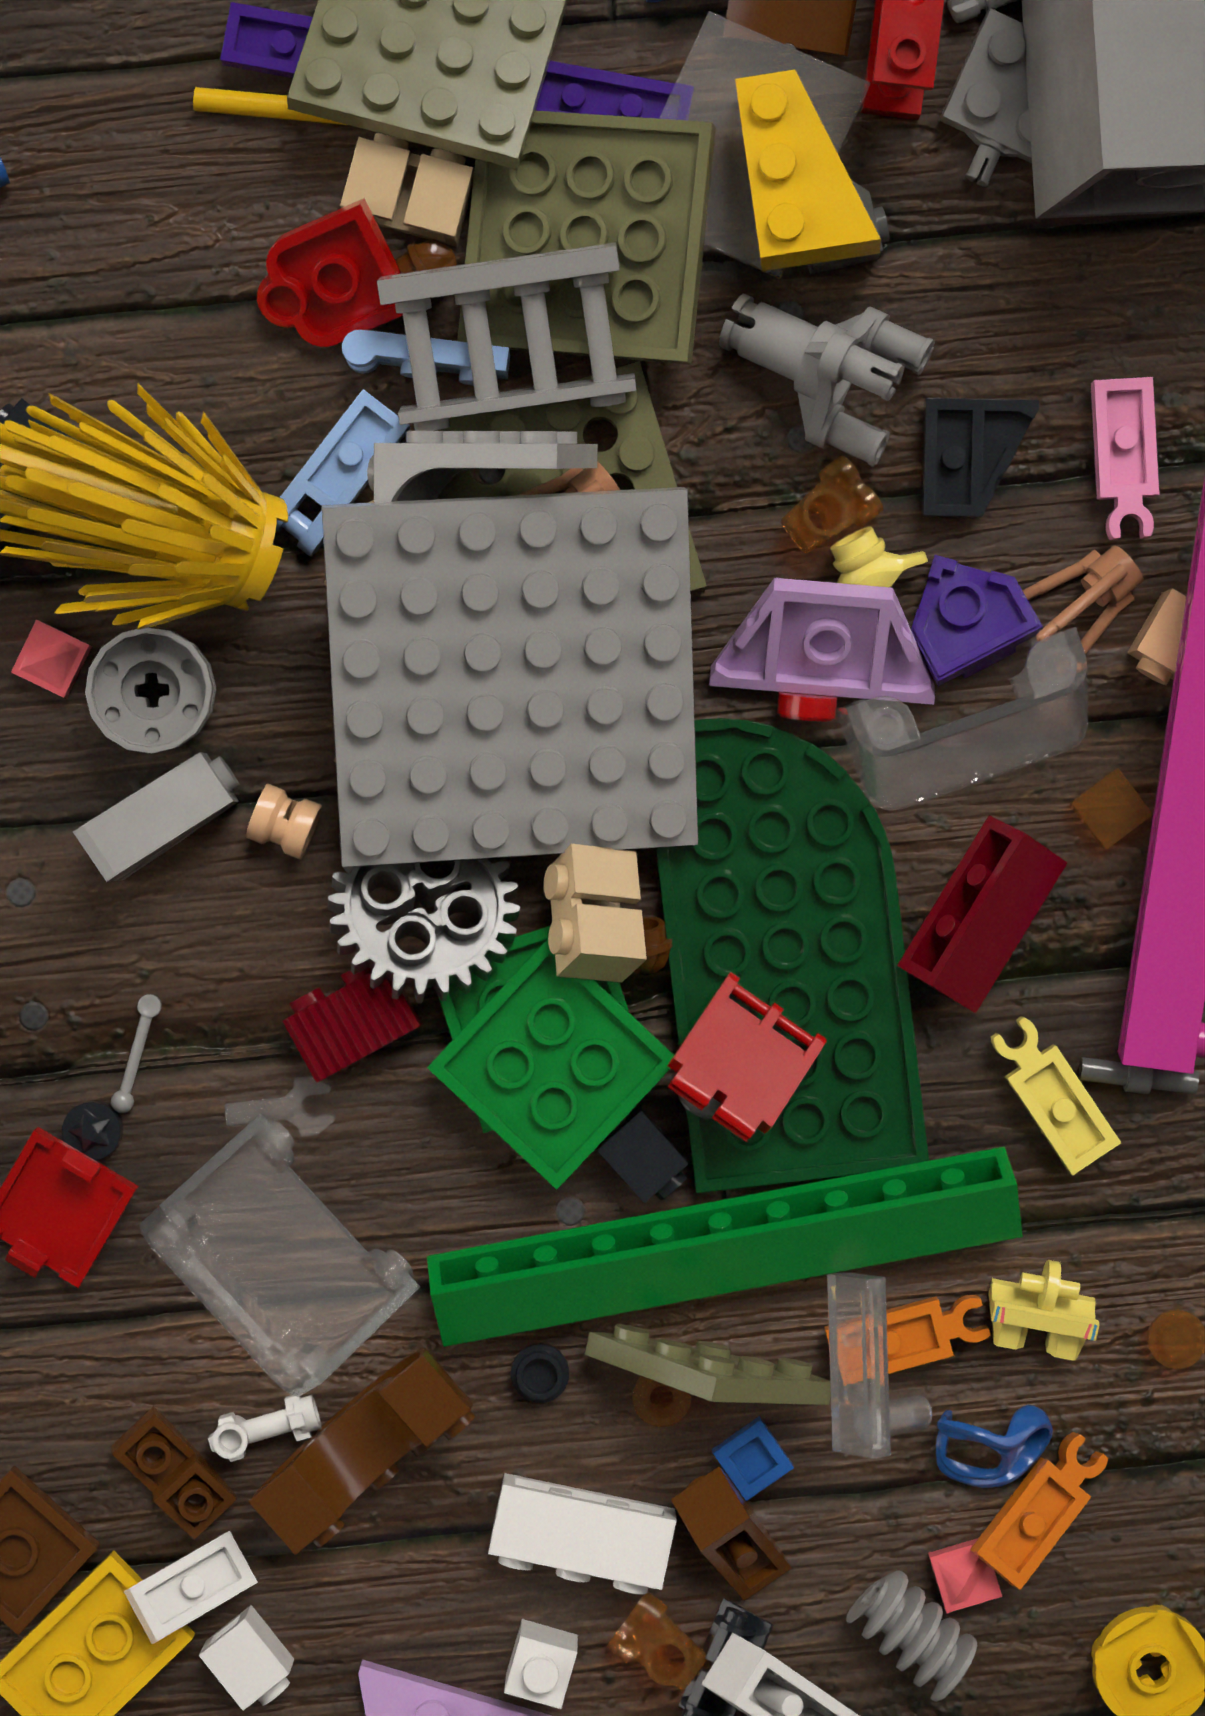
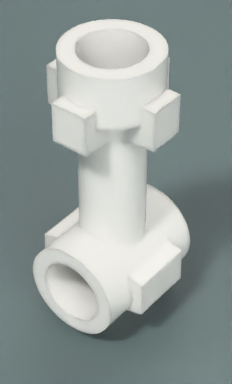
[208,1393,321,1462]

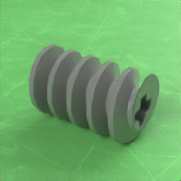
[846,1570,978,1702]

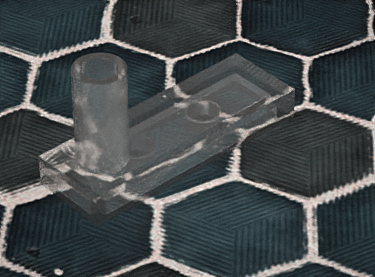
[827,1272,932,1459]

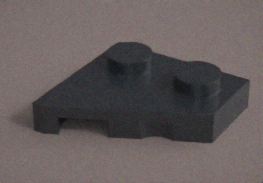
[921,398,1039,519]

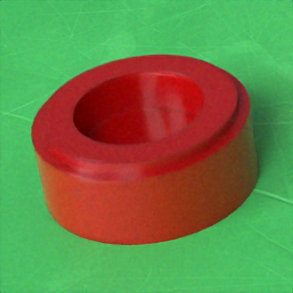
[777,692,837,722]

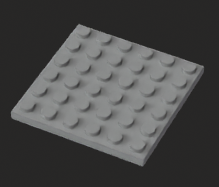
[322,487,698,867]

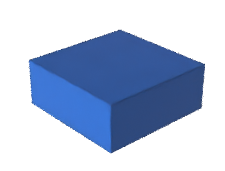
[712,1416,794,1501]

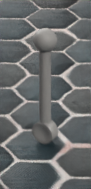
[111,994,162,1113]

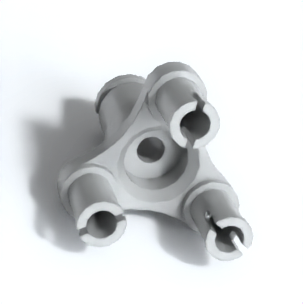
[719,293,935,467]

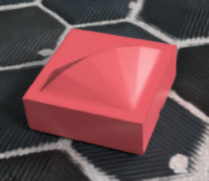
[11,620,92,699]
[928,1538,1002,1613]

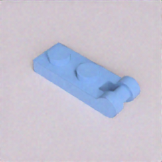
[342,330,510,386]
[276,389,411,557]

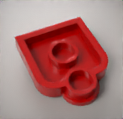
[257,198,403,347]

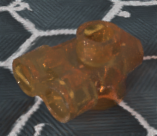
[781,455,884,553]
[606,1591,707,1692]

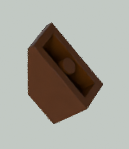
[671,1467,792,1601]

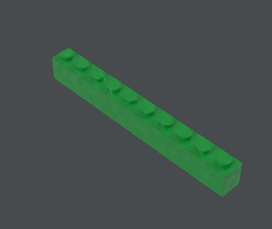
[427,1146,1023,1347]

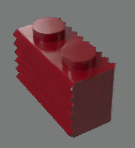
[282,968,422,1083]

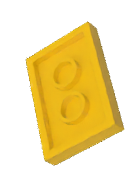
[0,1550,195,1716]

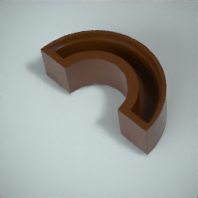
[248,1348,475,1555]

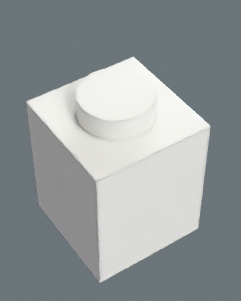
[199,1605,294,1710]
[504,1619,578,1709]

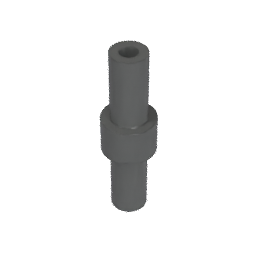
[1078,1057,1199,1095]

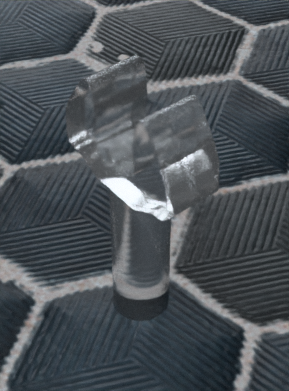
[225,1076,336,1137]

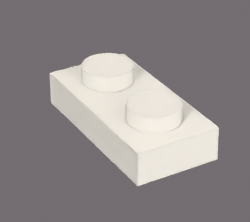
[124,1531,258,1644]

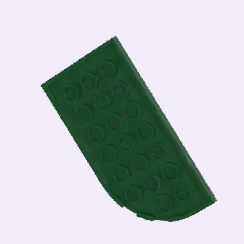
[656,718,929,1193]

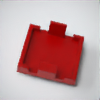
[0,1127,139,1288]

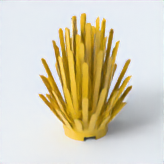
[0,383,288,630]

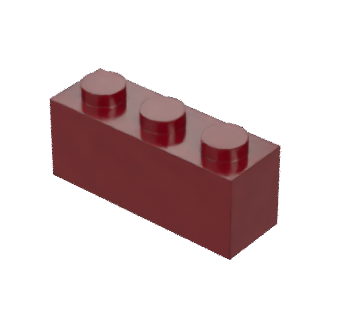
[897,815,1068,1014]

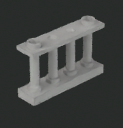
[377,242,637,431]

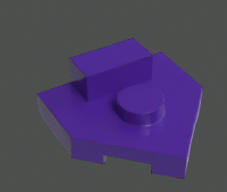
[911,555,1043,686]

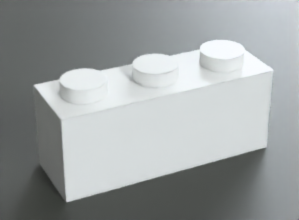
[488,1473,676,1594]
[701,1633,859,1716]

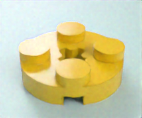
[1091,1605,1205,1716]

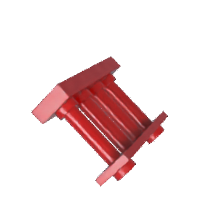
[861,0,944,120]

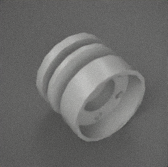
[85,627,216,753]

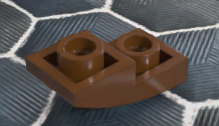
[723,0,857,57]
[111,1406,237,1540]

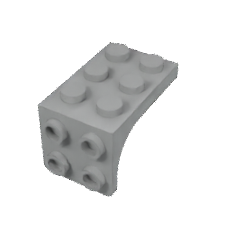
[367,431,598,503]

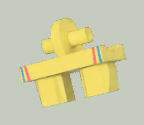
[988,1260,1100,1361]

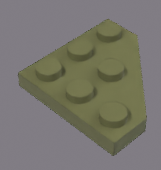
[585,1324,834,1405]

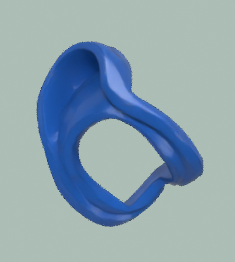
[936,1404,1053,1488]

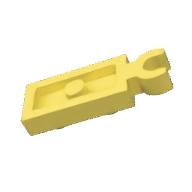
[991,1016,1121,1175]

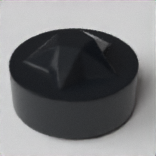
[62,1101,123,1161]

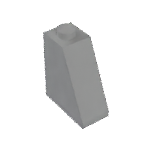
[73,752,240,882]

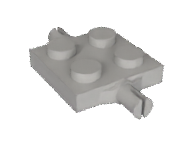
[939,9,1032,187]

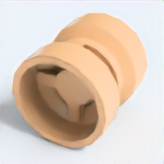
[246,784,322,859]

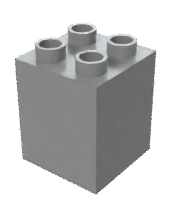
[1021,0,1205,219]

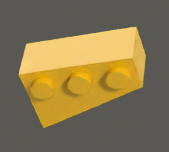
[735,69,881,272]

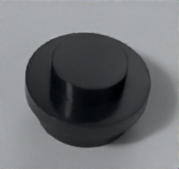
[511,1343,569,1403]

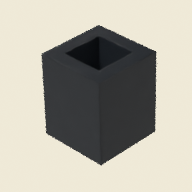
[597,1106,689,1203]

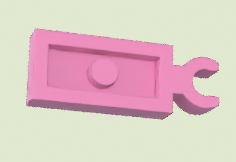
[1091,377,1159,540]

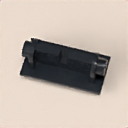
[679,1598,774,1716]

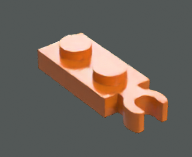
[824,1295,991,1387]
[970,1432,1108,1590]

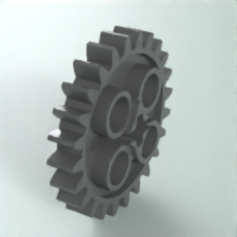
[327,857,520,1003]

